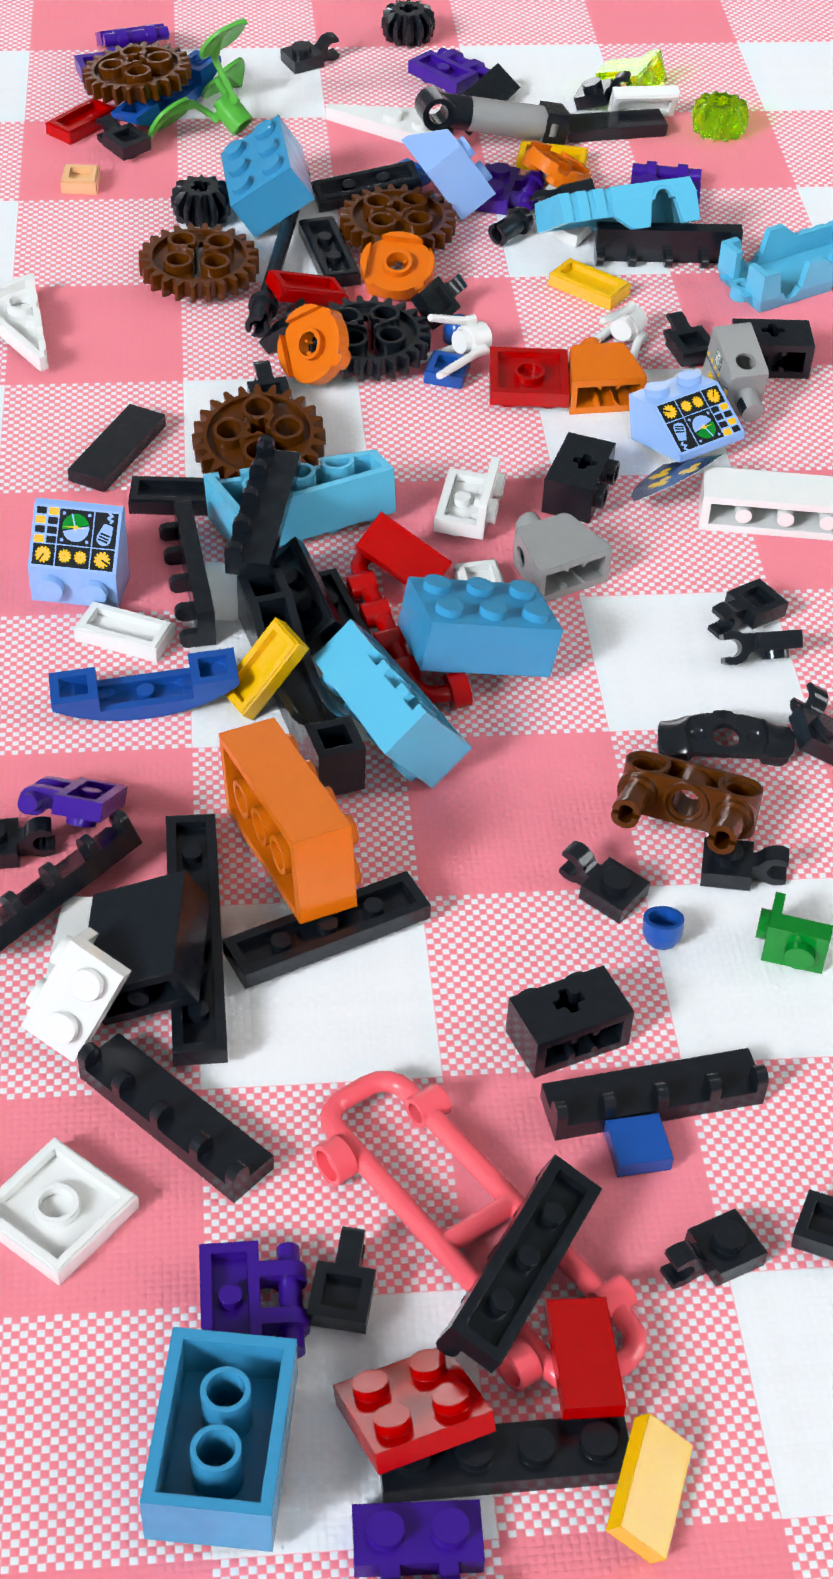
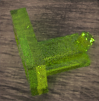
[595,49,667,86]

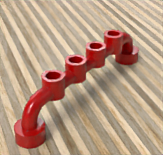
[346,552,473,710]

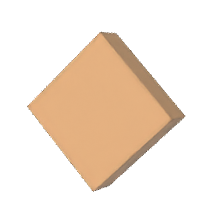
[60,164,101,195]

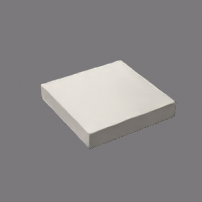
[0,1137,139,1286]

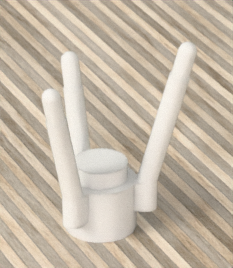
[594,301,648,359]
[410,314,493,379]

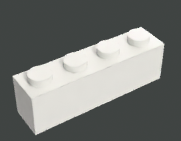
[699,466,833,541]

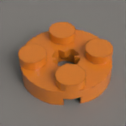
[521,140,592,188]
[360,231,435,301]
[277,304,351,386]

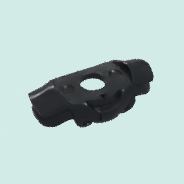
[657,710,795,766]

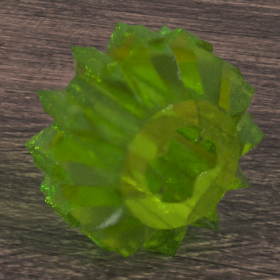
[692,91,749,142]

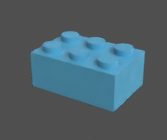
[220,115,315,238]
[397,574,563,677]
[140,1327,298,1552]

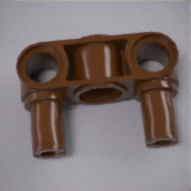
[611,751,763,855]

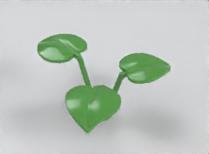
[147,17,253,140]

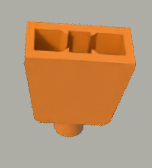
[568,337,647,415]

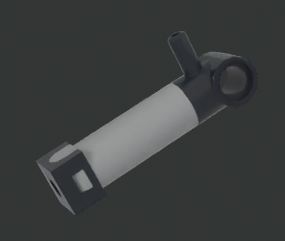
[415,86,572,145]

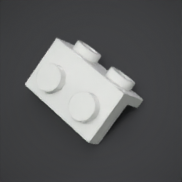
[433,456,506,540]
[21,927,132,1063]

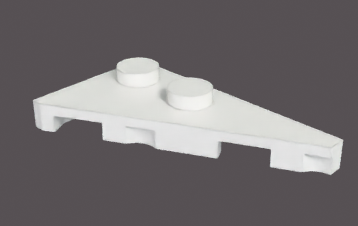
[326,104,440,143]
[0,273,49,372]

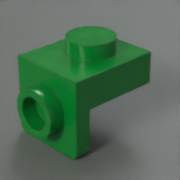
[755,892,833,974]

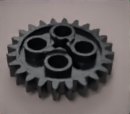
[309,295,431,381]

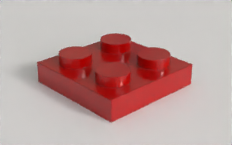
[489,346,570,409]
[333,1348,496,1475]

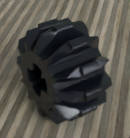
[381,0,435,48]
[171,174,231,228]

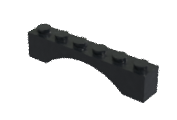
[237,567,366,795]

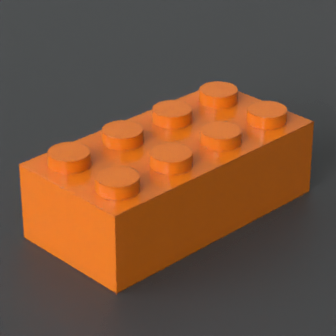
[218,717,361,924]

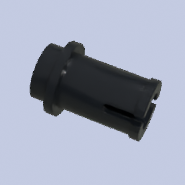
[488,207,534,246]

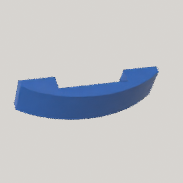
[111,50,222,126]
[48,647,240,721]

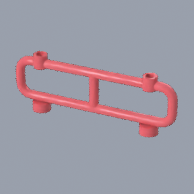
[313,1071,647,1392]

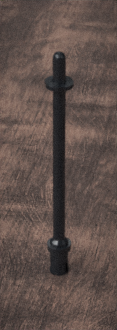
[245,170,314,338]

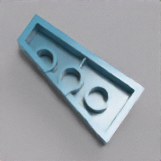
[203,449,396,547]
[312,619,472,788]

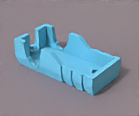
[535,176,701,233]
[718,220,833,313]

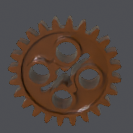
[82,42,192,105]
[340,184,456,254]
[139,223,259,303]
[192,384,326,479]

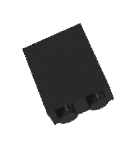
[88,870,210,1025]

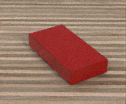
[45,98,117,145]
[265,270,349,307]
[355,512,452,586]
[544,1297,626,1420]

